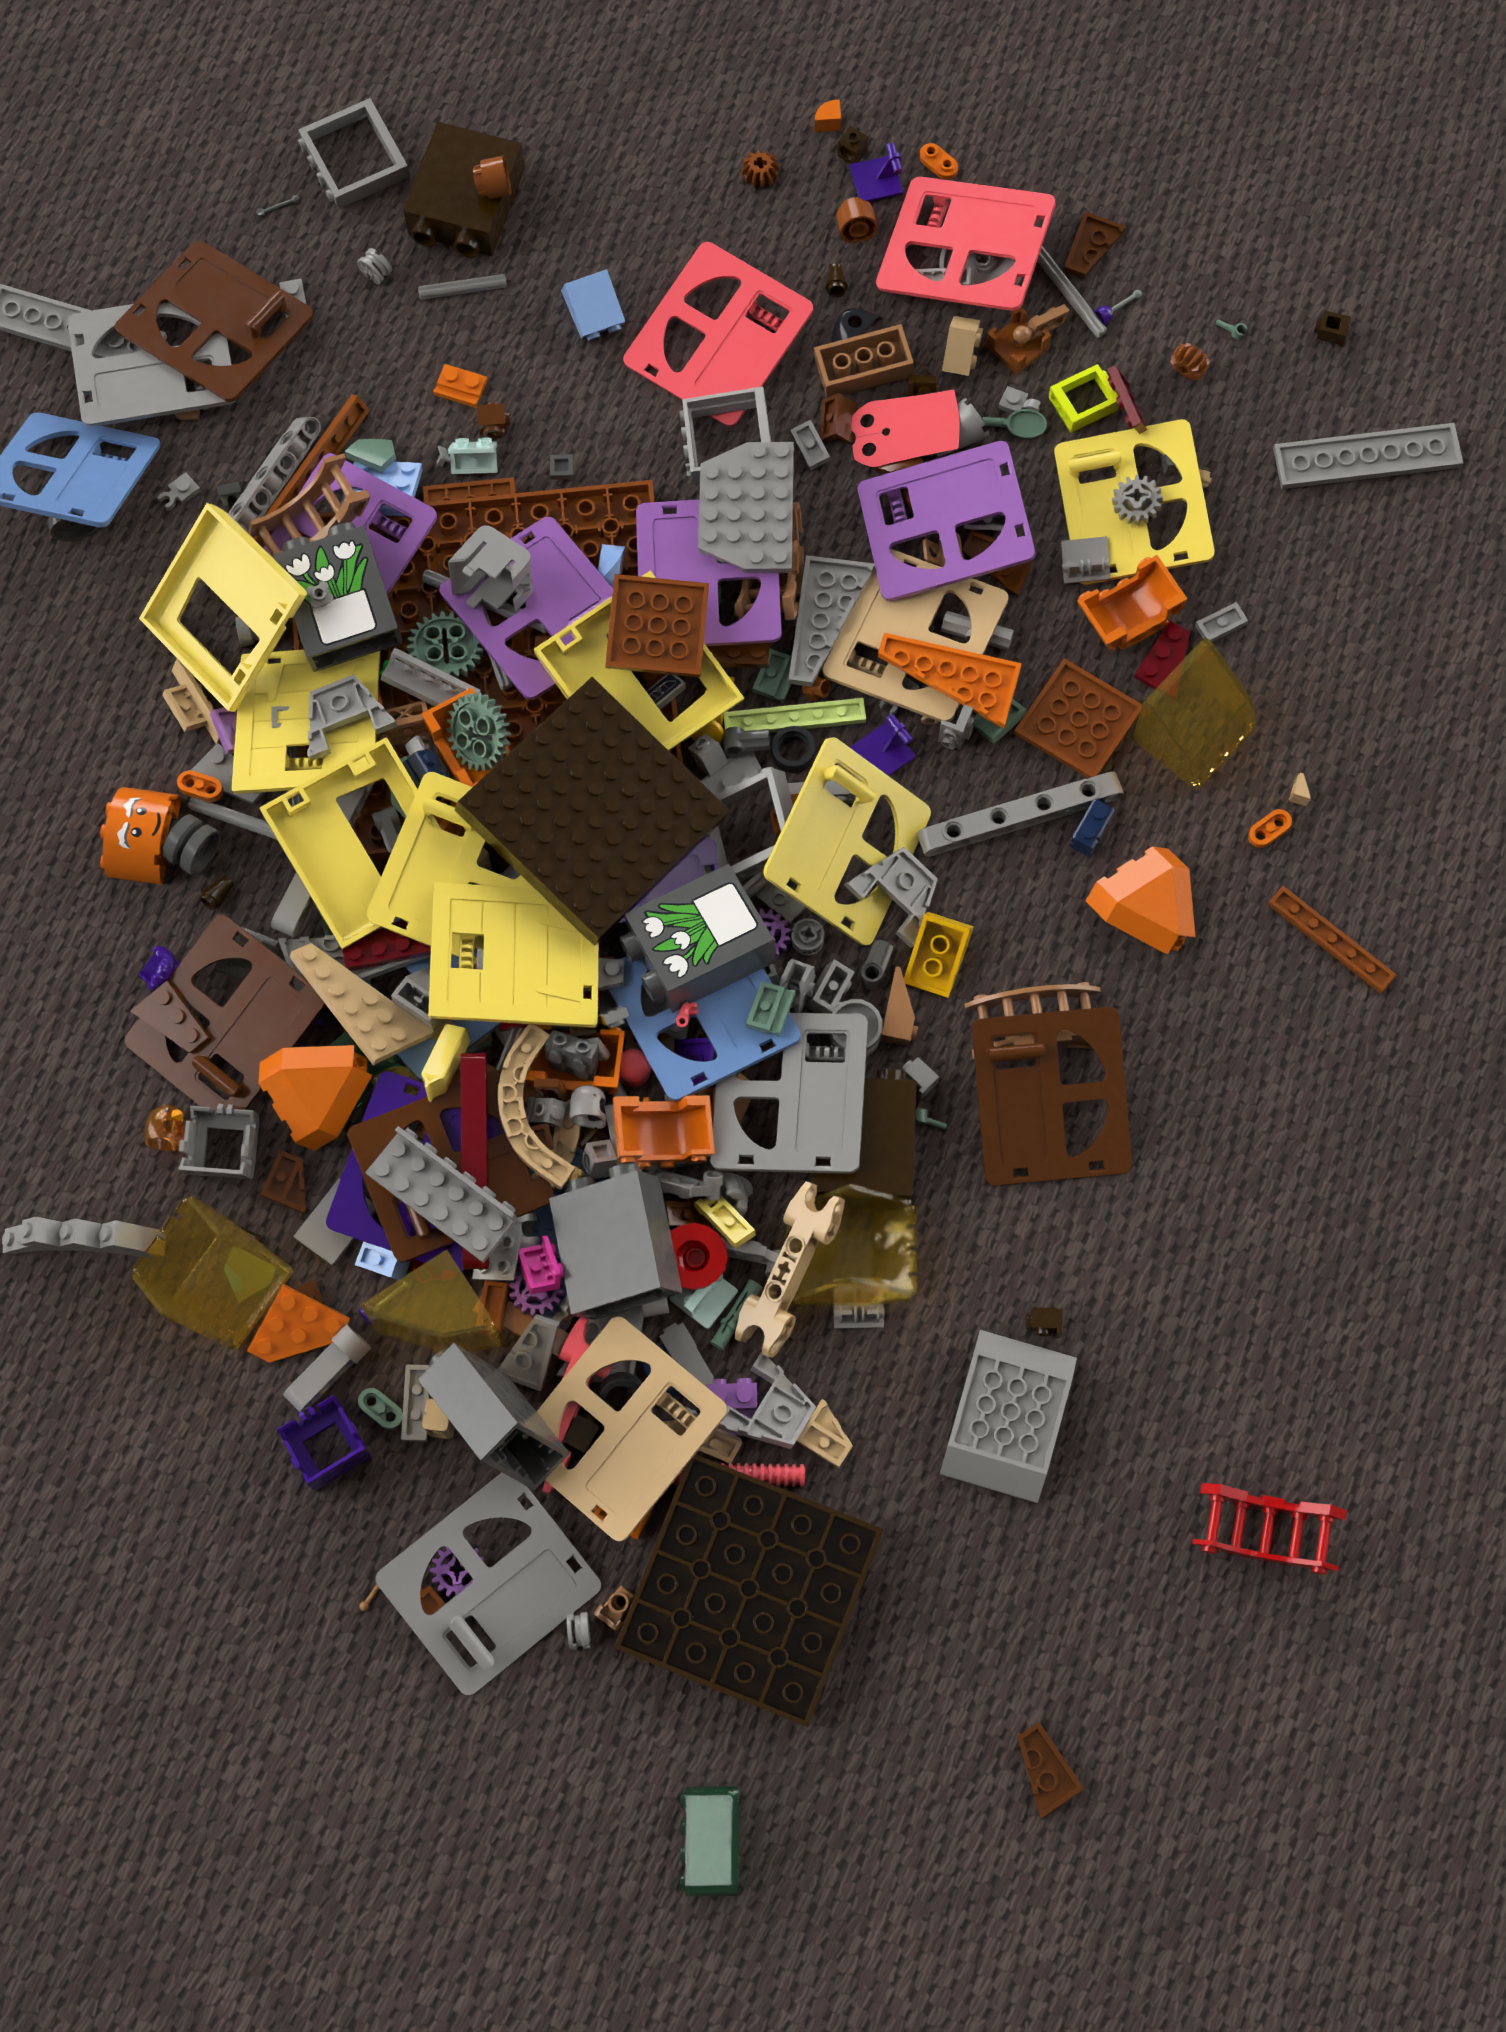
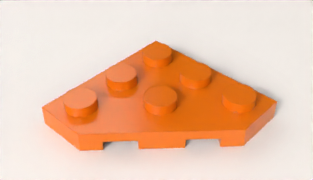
[247,1284,350,1363]

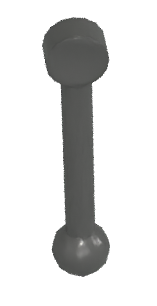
[256,195,300,217]

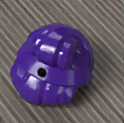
[139,946,180,992]

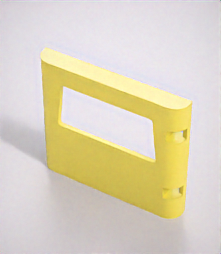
[139,503,307,712]
[534,570,744,751]
[260,737,441,949]

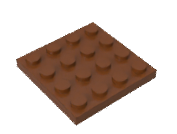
[605,574,709,677]
[1014,658,1144,778]

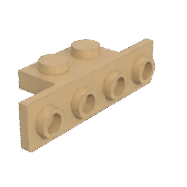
[162,658,221,744]

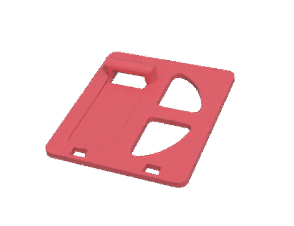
[876,177,1056,311]
[623,242,813,427]

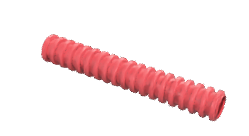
[673,1463,805,1487]

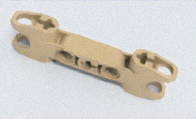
[735,1181,845,1358]

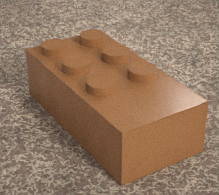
[814,324,914,398]

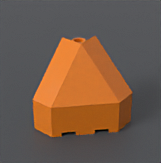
[1086,846,1195,955]
[258,1045,372,1151]

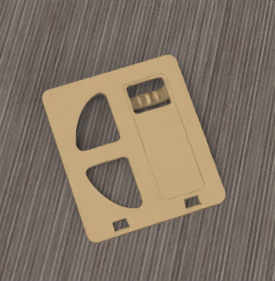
[823,549,1008,722]
[537,1316,728,1541]

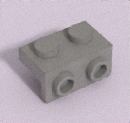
[938,704,975,750]

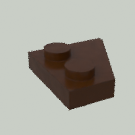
[260,1150,306,1213]

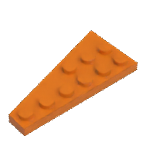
[878,632,1022,729]

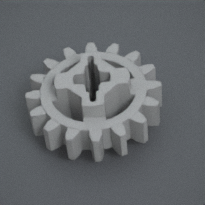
[1112,475,1163,525]

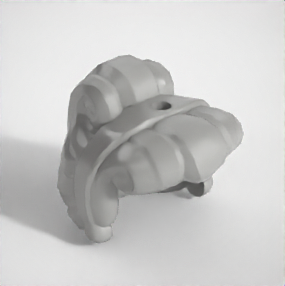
[720,1173,753,1217]

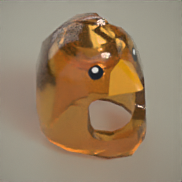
[144,1104,185,1151]

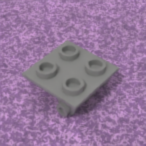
[1061,536,1110,584]
[472,1231,522,1281]
[833,1278,884,1329]

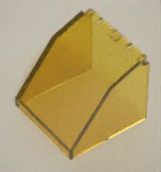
[1132,637,1257,788]
[786,1184,918,1305]
[131,1196,294,1351]
[360,1250,503,1353]

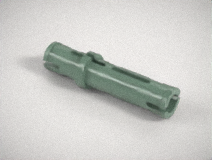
[710,1279,762,1351]

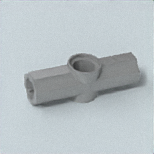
[941,611,1014,651]

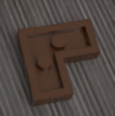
[664,1179,710,1228]

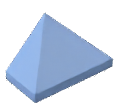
[598,544,625,588]

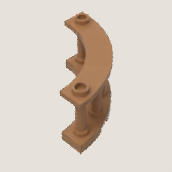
[248,454,370,560]
[734,502,804,620]
[965,982,1101,1059]

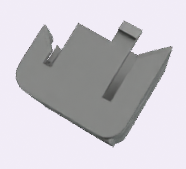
[448,526,533,612]
[178,1104,259,1179]

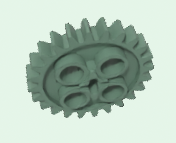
[407,611,483,679]
[446,693,511,771]

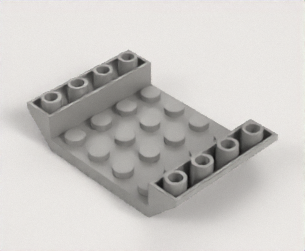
[940,1330,1077,1503]

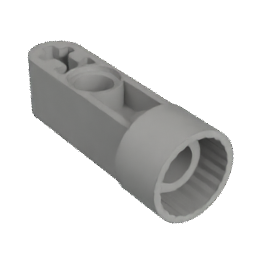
[283,1324,372,1412]

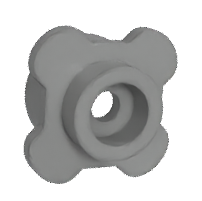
[306,581,333,608]

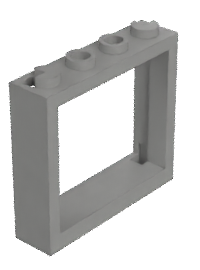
[298,98,410,209]
[679,386,771,486]
[706,767,793,882]

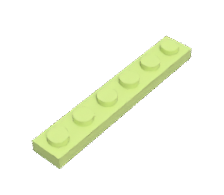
[723,698,866,733]

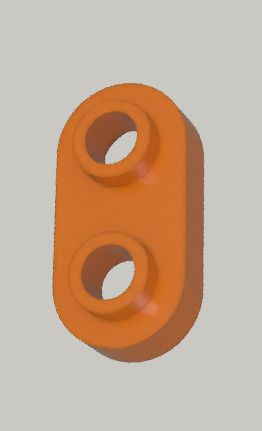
[920,143,958,180]
[177,770,224,802]
[1248,809,1292,848]

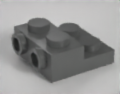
[545,1030,599,1082]

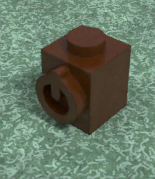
[477,402,511,439]

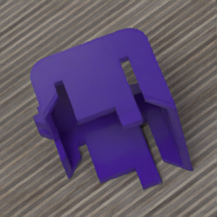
[277,1395,372,1492]

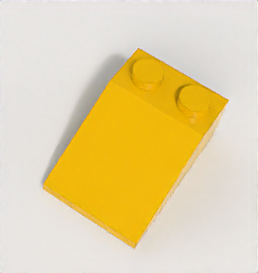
[904,912,974,998]

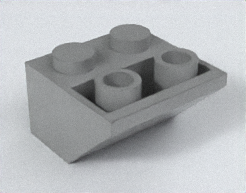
[391,967,444,1031]

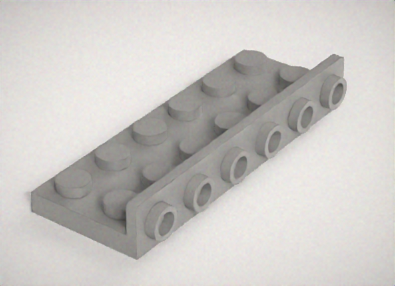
[365,1126,518,1263]

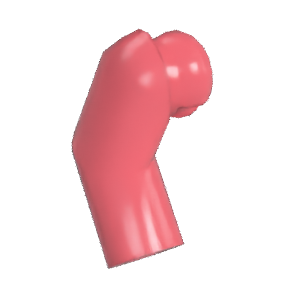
[676,1002,698,1027]

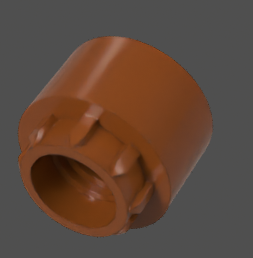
[473,156,511,199]
[836,197,878,243]

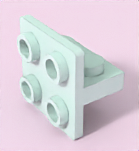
[448,437,498,474]
[670,1273,738,1329]

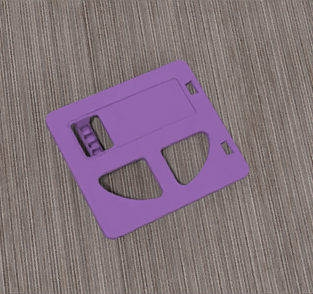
[858,441,1036,601]
[263,453,437,594]
[636,500,782,646]
[440,517,613,700]

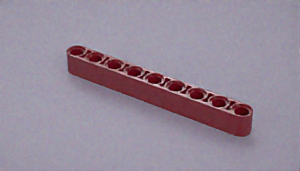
[461,1053,489,1270]

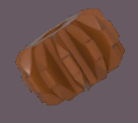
[742,149,779,189]
[1170,343,1210,381]

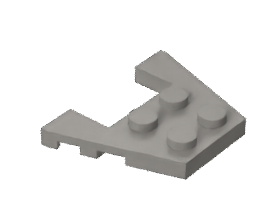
[307,674,398,761]
[844,847,938,948]
[717,1352,816,1449]

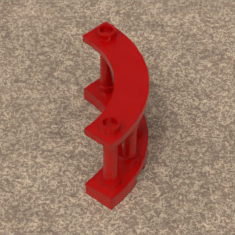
[1192,1483,1347,1575]

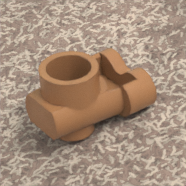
[594,1585,635,1632]

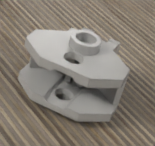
[779,959,816,1013]

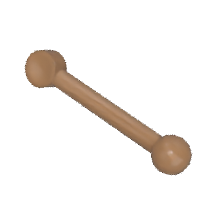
[359,1584,380,1612]

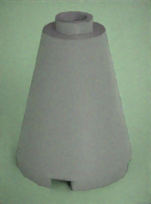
[930,398,990,458]

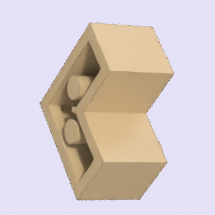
[942,316,983,376]

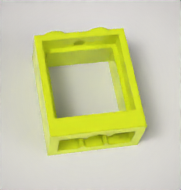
[1049,364,1119,433]

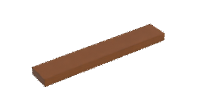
[1267,886,1397,994]

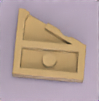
[796,1399,853,1468]

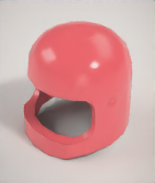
[619,1048,651,1087]

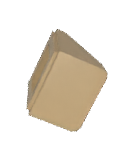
[1289,773,1311,806]

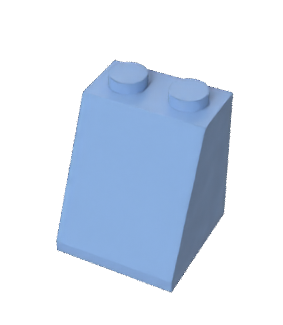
[561,269,625,341]

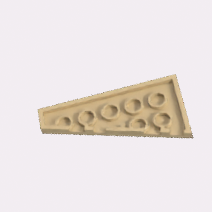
[289,943,434,1065]

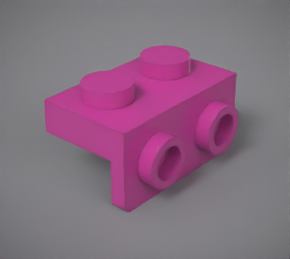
[518,1235,564,1295]

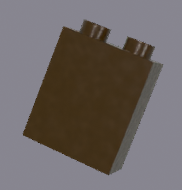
[403,121,525,258]
[813,1069,916,1207]

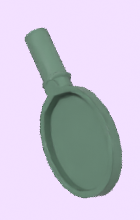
[982,409,1047,439]

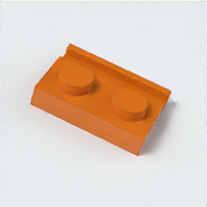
[433,364,487,408]

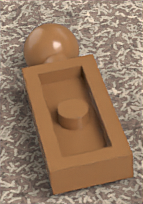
[1013,304,1070,344]

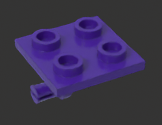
[849,142,903,202]
[850,714,916,776]

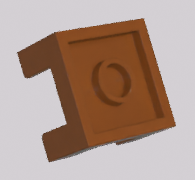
[986,307,1051,375]

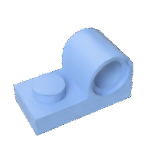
[355,1242,411,1282]

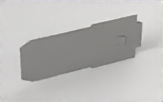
[659,1323,713,1386]

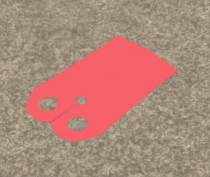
[851,390,960,467]

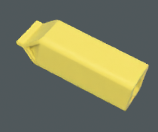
[421,1024,470,1102]

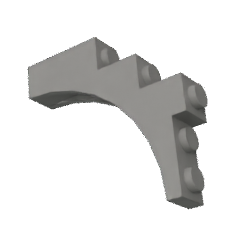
[2,1217,166,1258]

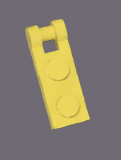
[694,1194,756,1249]

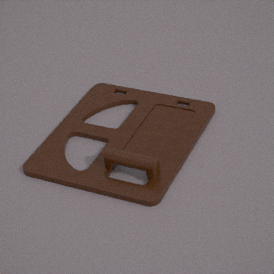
[115,241,313,402]
[125,915,326,1111]
[972,1007,1132,1185]
[348,1070,554,1262]

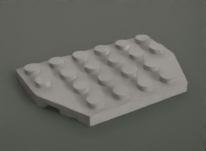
[698,442,794,573]

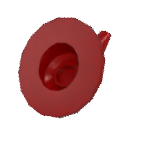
[670,1223,728,1290]

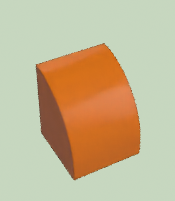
[815,100,841,132]

